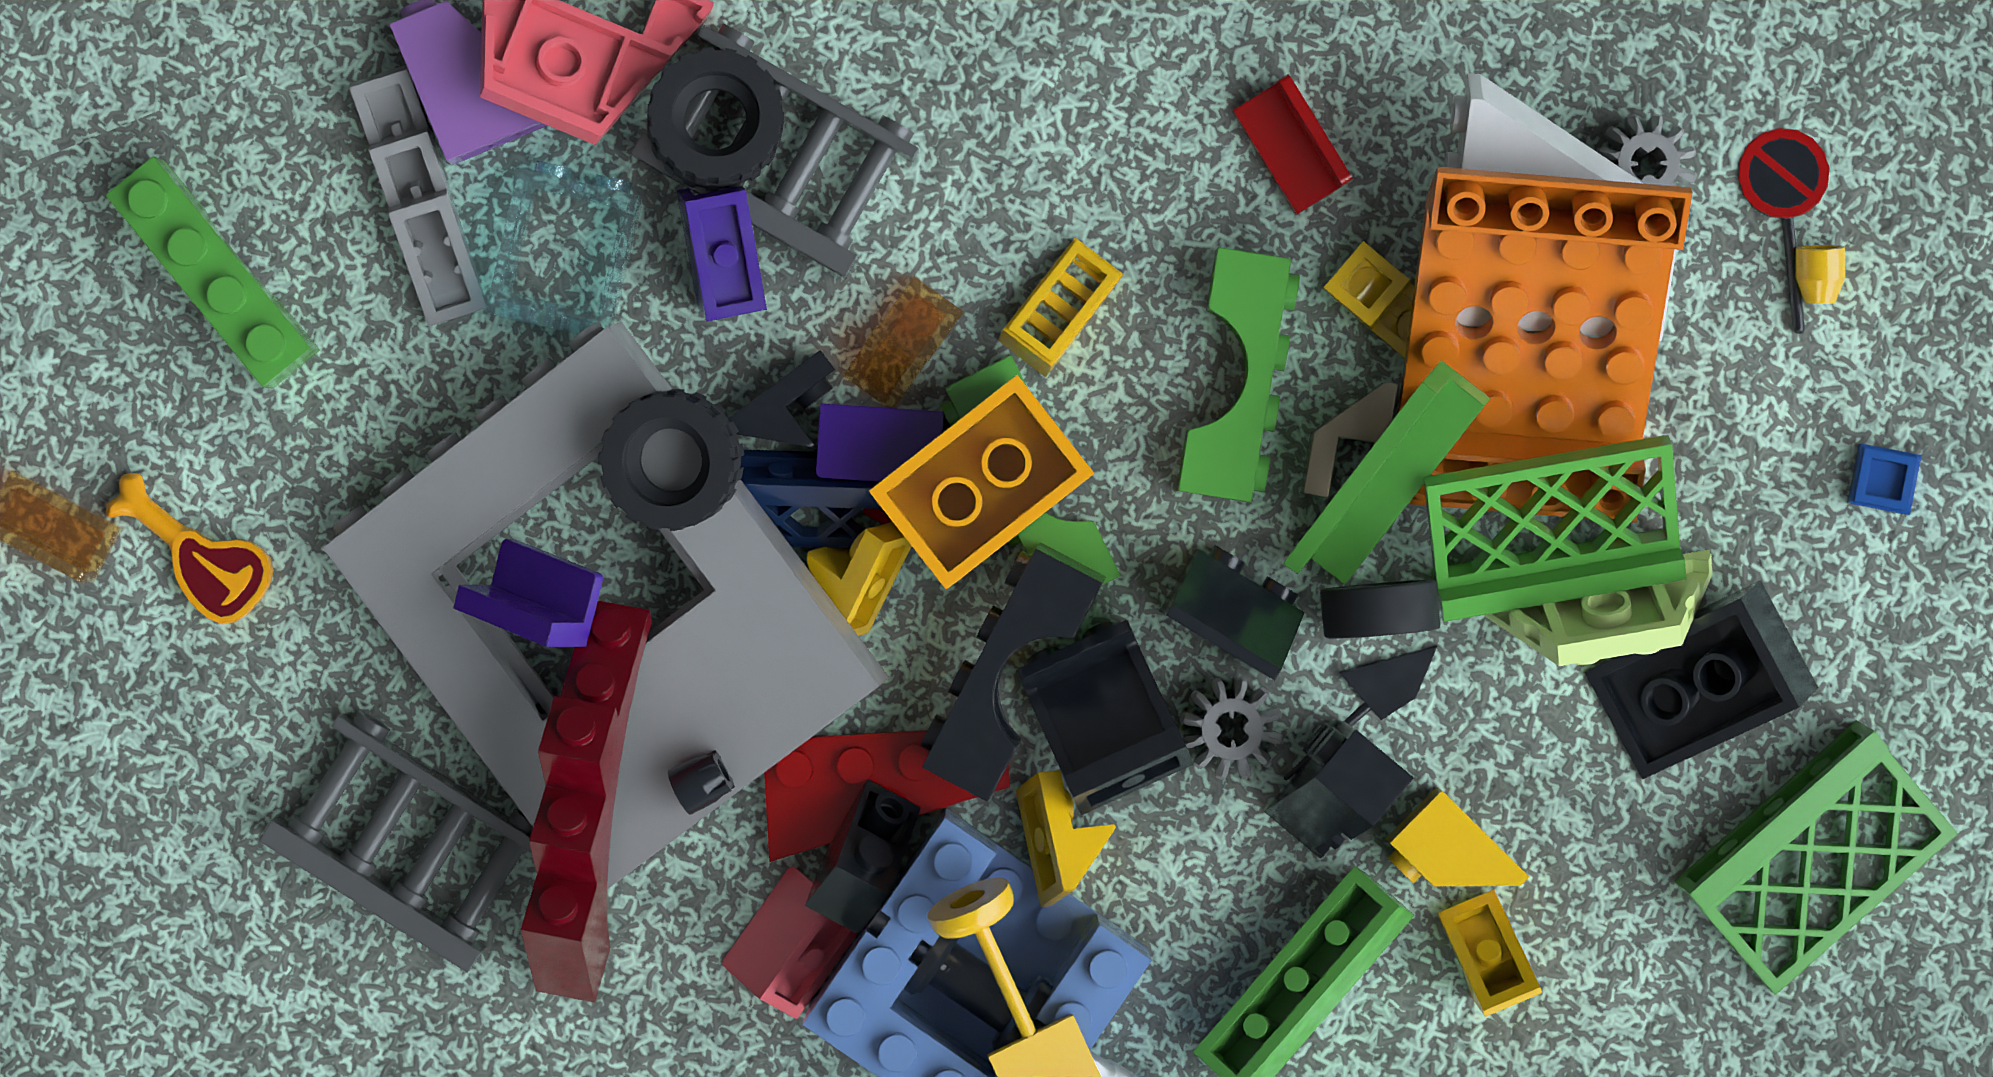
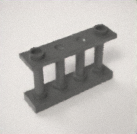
[630,24,919,279]
[259,711,533,973]

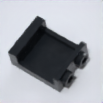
[1016,620,1193,816]

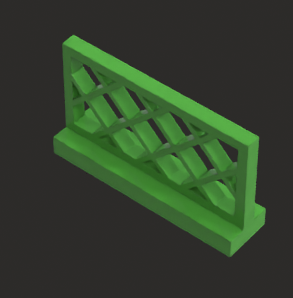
[1423,435,1686,622]
[1674,720,1958,995]

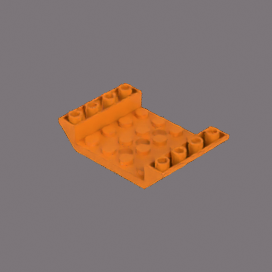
[1398,167,1693,523]

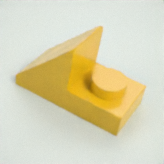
[806,522,912,636]
[1015,770,1116,907]
[1438,889,1542,1017]

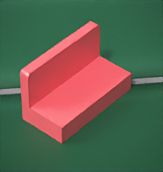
[722,866,858,1019]

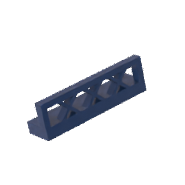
[741,449,915,551]

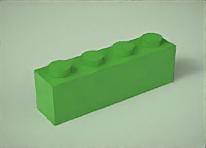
[1193,866,1415,1077]

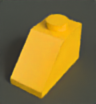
[1385,787,1529,886]

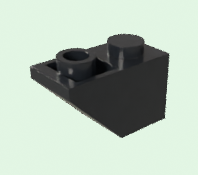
[805,779,921,934]

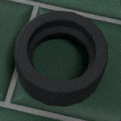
[1320,580,1440,639]

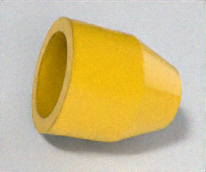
[1796,245,1845,304]

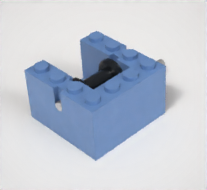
[802,808,1152,1077]

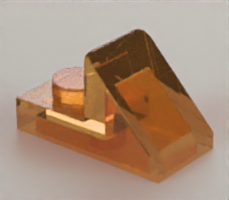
[844,276,964,408]

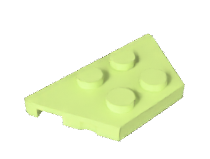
[1483,550,1713,666]

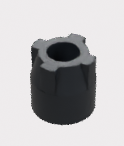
[668,750,735,815]

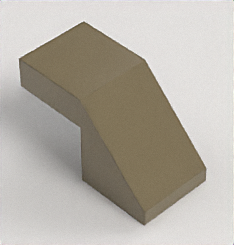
[1300,382,1398,497]

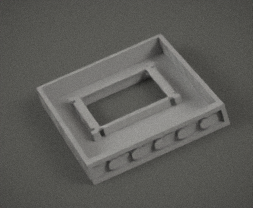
[323,322,889,889]

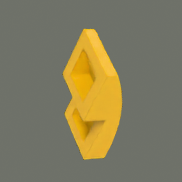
[1323,241,1414,359]

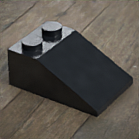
[1159,545,1305,681]
[1584,580,1819,780]

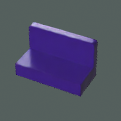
[676,186,767,322]
[816,403,944,482]
[453,539,603,647]

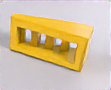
[998,238,1124,377]

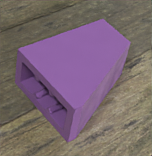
[389,0,548,165]

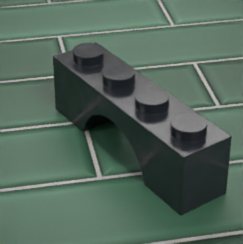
[920,543,1106,802]

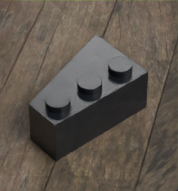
[1264,720,1414,858]

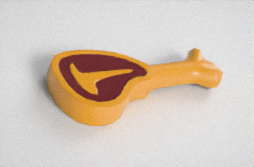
[106,473,274,625]

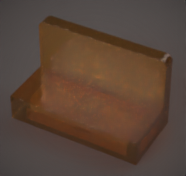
[0,471,123,583]

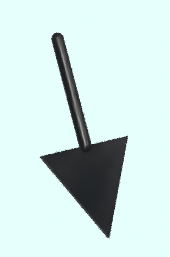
[1284,645,1438,780]

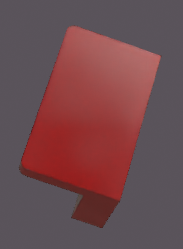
[1232,74,1353,215]

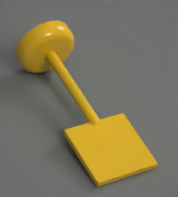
[927,877,1101,1077]

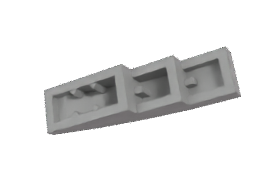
[349,65,487,327]

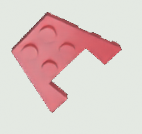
[480,0,714,145]

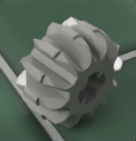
[1595,114,1697,186]
[1179,676,1283,780]

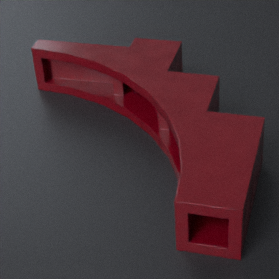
[520,601,652,1003]

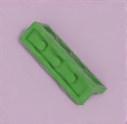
[1283,360,1490,584]

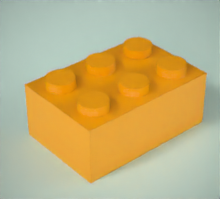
[869,375,1095,590]

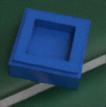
[1847,444,1922,515]

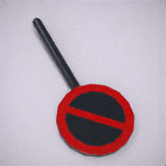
[1738,128,1830,334]

